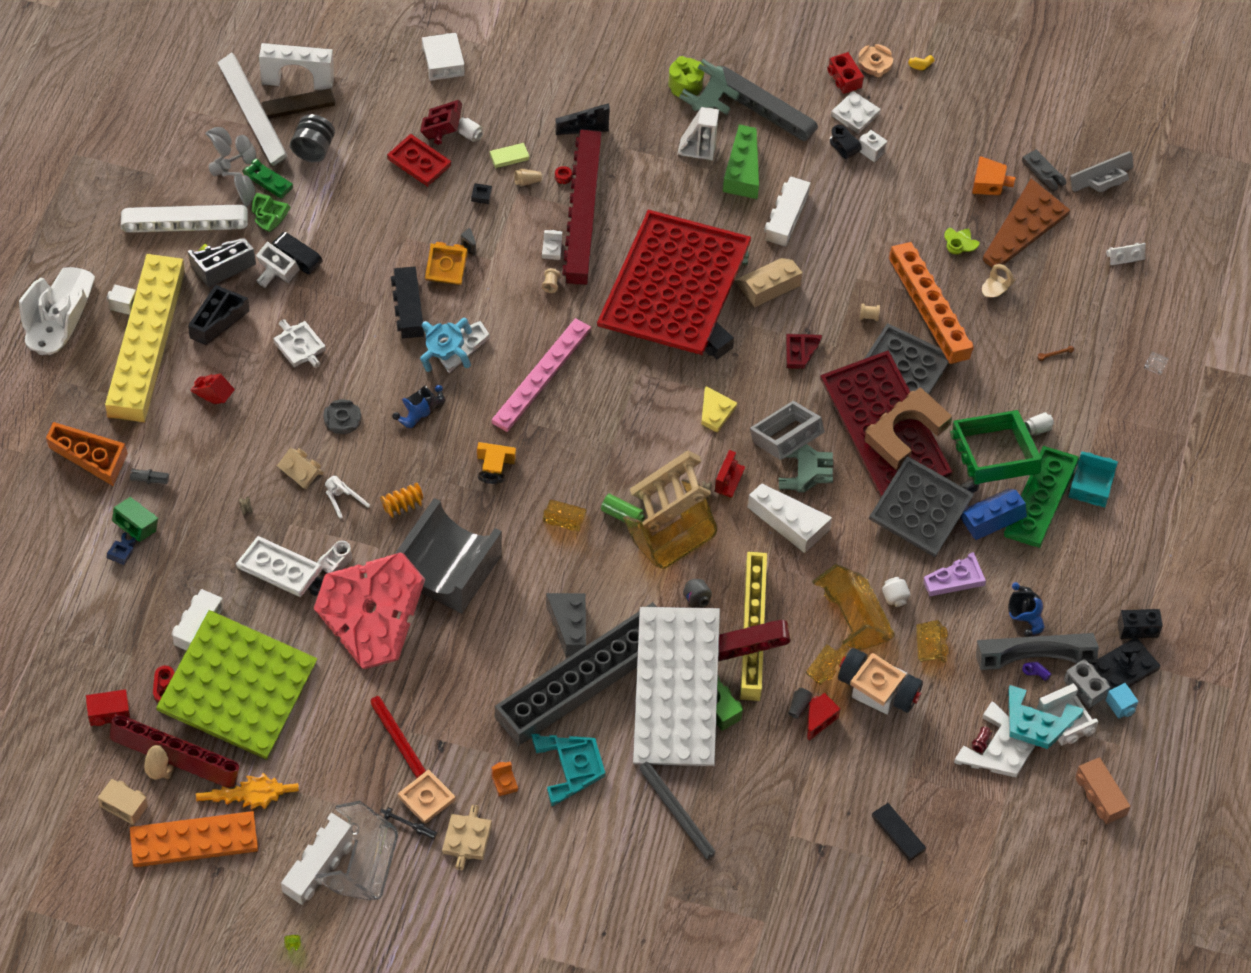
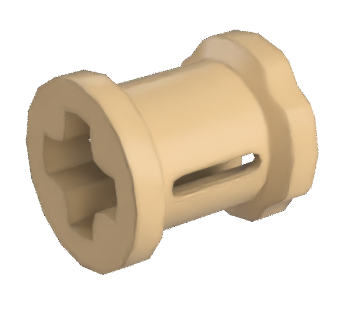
[542,268,561,293]
[860,304,880,322]

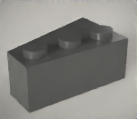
[187,238,256,288]
[546,593,586,656]

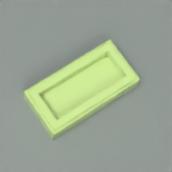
[490,143,529,168]

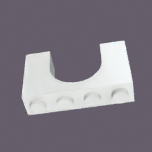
[259,43,334,90]

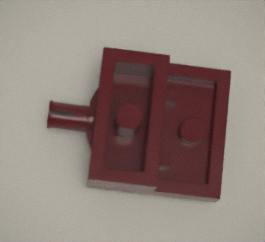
[420,100,463,145]

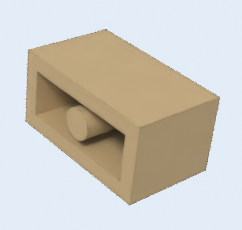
[98,779,148,825]

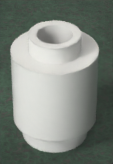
[458,117,483,142]
[1025,412,1054,436]

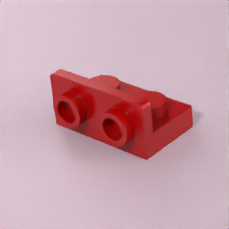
[714,450,745,498]

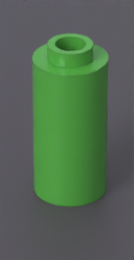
[601,493,645,527]

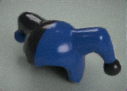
[392,385,445,428]
[1008,582,1045,637]

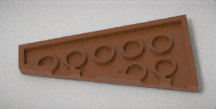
[983,178,1070,270]

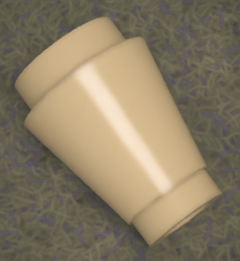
[514,169,542,187]

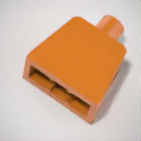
[972,156,1016,195]

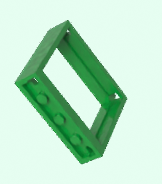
[950,410,1042,484]

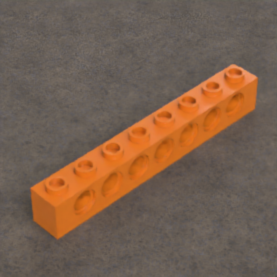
[889,242,974,364]

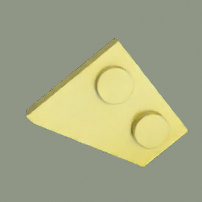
[701,386,737,433]

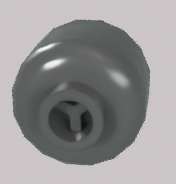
[683,579,712,608]

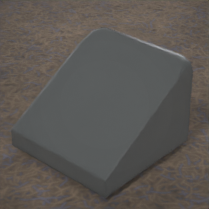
[461,228,476,256]
[960,479,980,493]

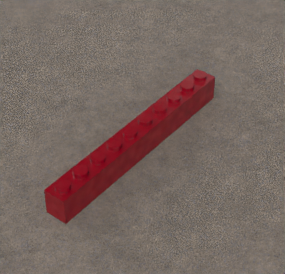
[562,130,602,285]

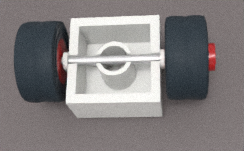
[838,648,923,714]

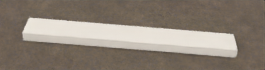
[218,52,288,166]

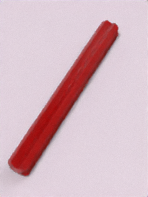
[370,696,426,778]

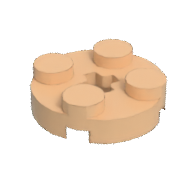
[858,44,893,77]

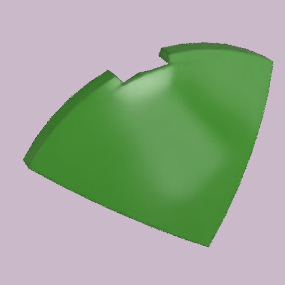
[252,193,291,232]

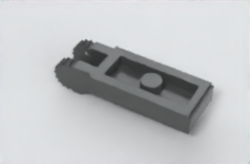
[1022,149,1067,191]

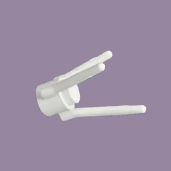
[325,476,370,519]

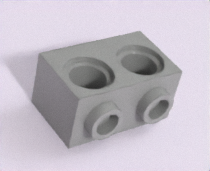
[1064,659,1110,708]

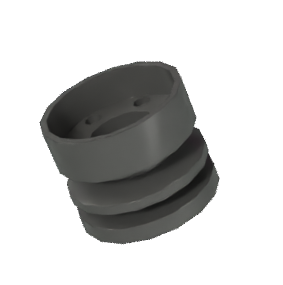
[290,114,335,162]

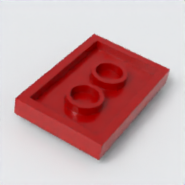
[387,134,451,187]

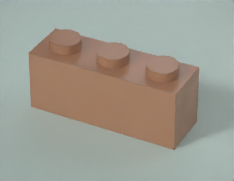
[1076,757,1131,825]

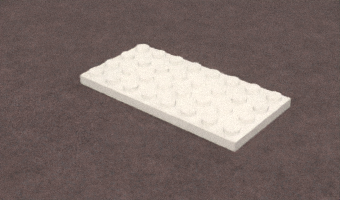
[633,607,720,766]

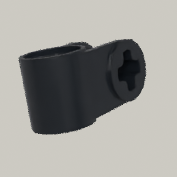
[830,125,862,159]

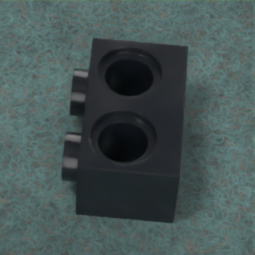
[1117,609,1163,639]

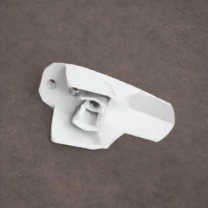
[19,267,95,355]

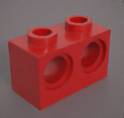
[827,52,864,94]

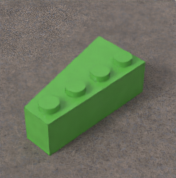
[723,124,759,199]

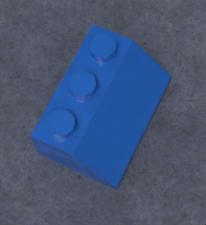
[960,488,1027,540]

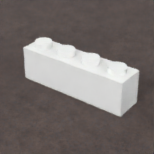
[764,176,810,247]

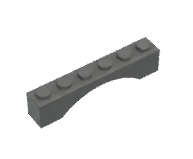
[976,633,1099,670]

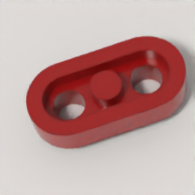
[153,665,175,703]

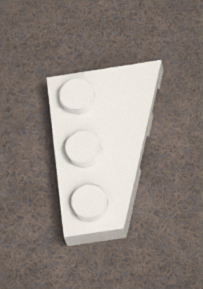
[439,321,489,373]

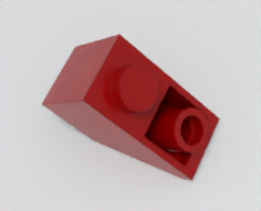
[190,373,235,404]

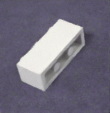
[172,589,224,651]

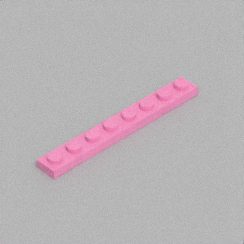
[492,318,591,432]

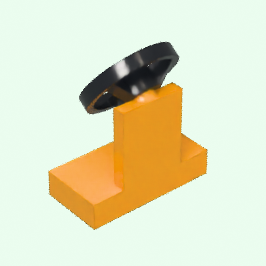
[477,442,516,484]

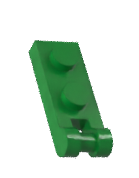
[242,159,293,199]

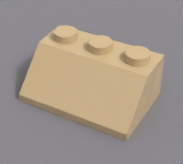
[735,258,802,308]

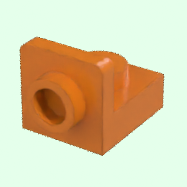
[491,761,518,797]

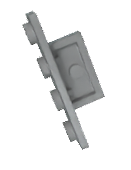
[1070,151,1134,192]

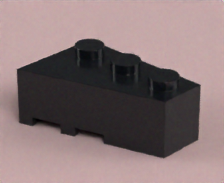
[188,285,250,345]

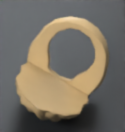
[982,264,1016,298]
[144,745,174,780]

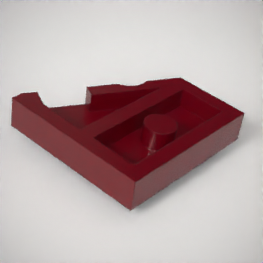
[786,334,822,369]

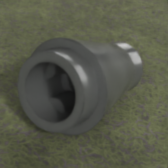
[788,688,813,719]

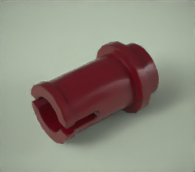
[972,727,993,753]

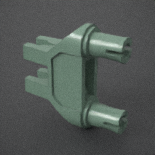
[679,59,740,115]
[779,444,833,493]

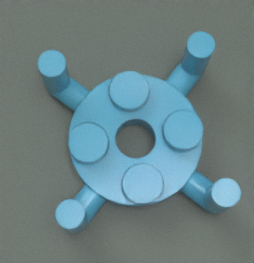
[420,318,472,372]

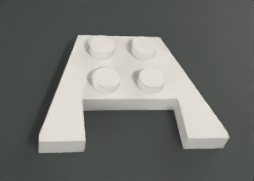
[954,701,1035,778]

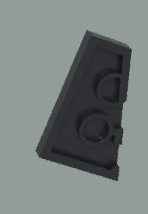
[555,103,610,135]

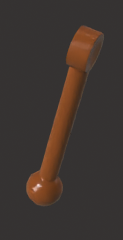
[1038,346,1074,361]

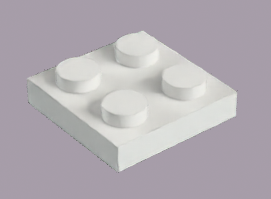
[831,91,881,134]

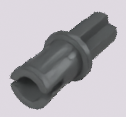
[130,468,169,484]

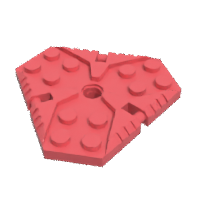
[314,553,425,669]

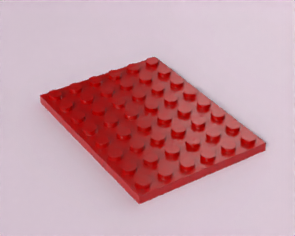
[597,209,751,355]

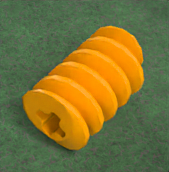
[380,483,423,518]

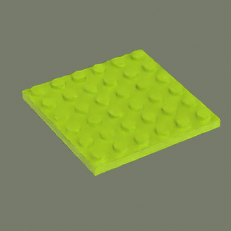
[156,610,318,760]

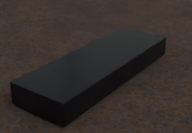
[872,803,926,861]

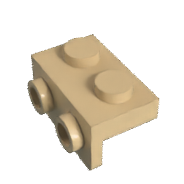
[277,448,324,489]

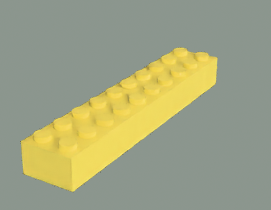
[105,254,185,422]

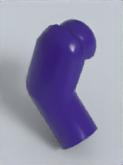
[1022,662,1052,681]

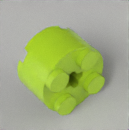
[668,56,704,97]

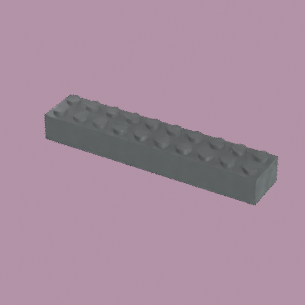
[495,602,657,746]

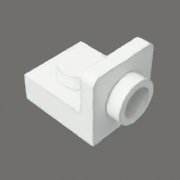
[542,230,562,260]

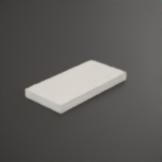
[236,536,323,597]

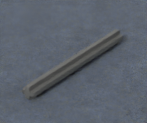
[640,762,715,859]

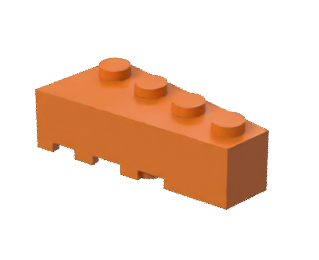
[46,422,128,486]

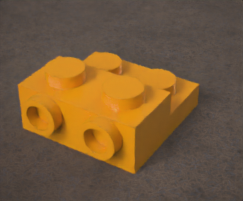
[425,242,468,285]

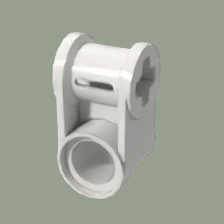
[317,541,352,573]

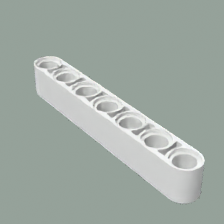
[121,205,248,232]

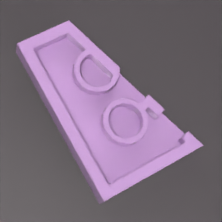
[923,552,986,597]

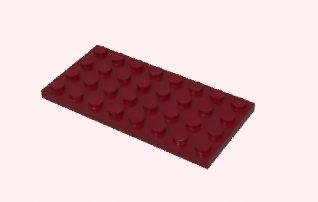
[820,350,952,498]

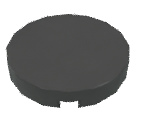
[323,399,361,434]

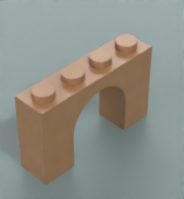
[865,387,952,470]

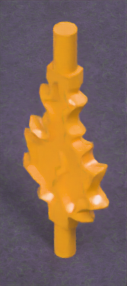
[196,773,299,809]

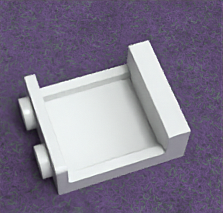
[422,33,464,81]
[1037,683,1098,746]

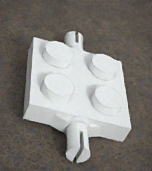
[273,319,326,368]

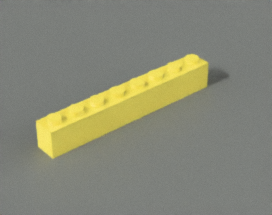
[740,552,767,701]

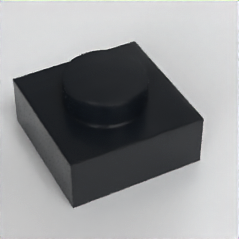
[471,183,492,204]

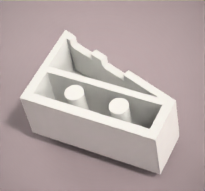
[678,107,719,160]

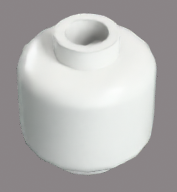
[882,577,910,607]

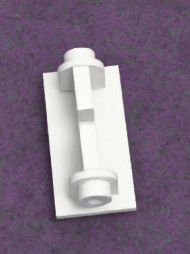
[1106,243,1145,265]

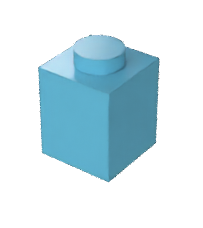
[1105,683,1138,719]

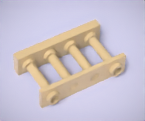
[630,450,711,532]

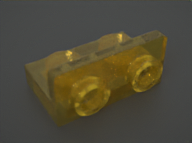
[543,499,587,532]
[916,620,949,663]

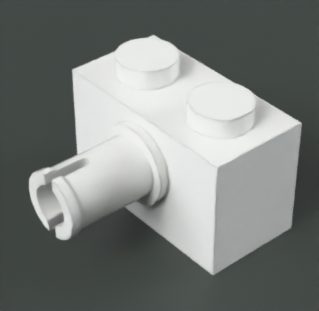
[256,242,300,288]

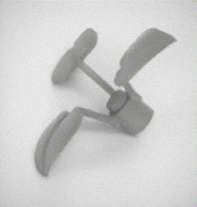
[205,127,256,207]

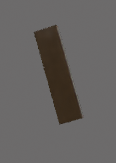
[262,88,335,119]

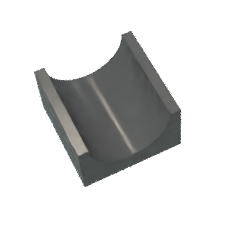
[395,498,502,614]

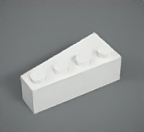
[747,484,832,553]
[281,812,353,905]

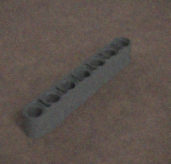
[709,66,818,141]

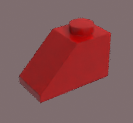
[807,693,841,741]

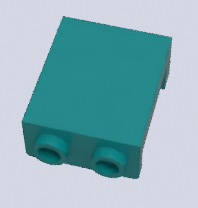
[1068,451,1118,508]

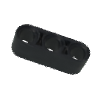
[271,232,323,274]

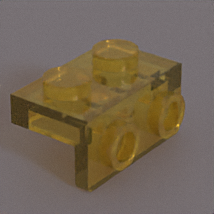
[806,644,849,685]

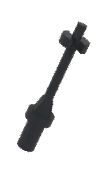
[380,807,437,840]

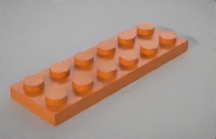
[130,811,258,867]

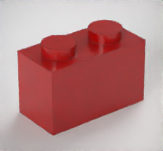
[86,689,130,726]

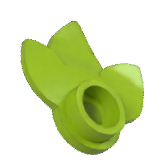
[944,227,980,255]

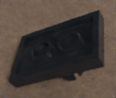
[1090,637,1161,690]

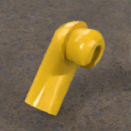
[908,55,935,71]

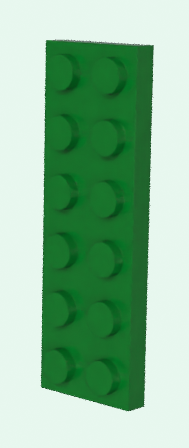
[1004,446,1079,548]

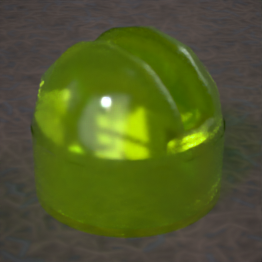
[284,935,301,951]

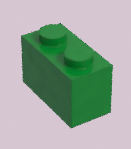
[112,497,158,542]

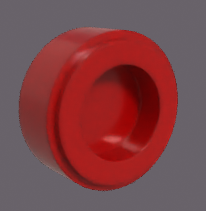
[554,166,572,184]

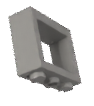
[750,401,825,460]

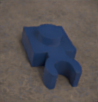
[106,533,136,565]

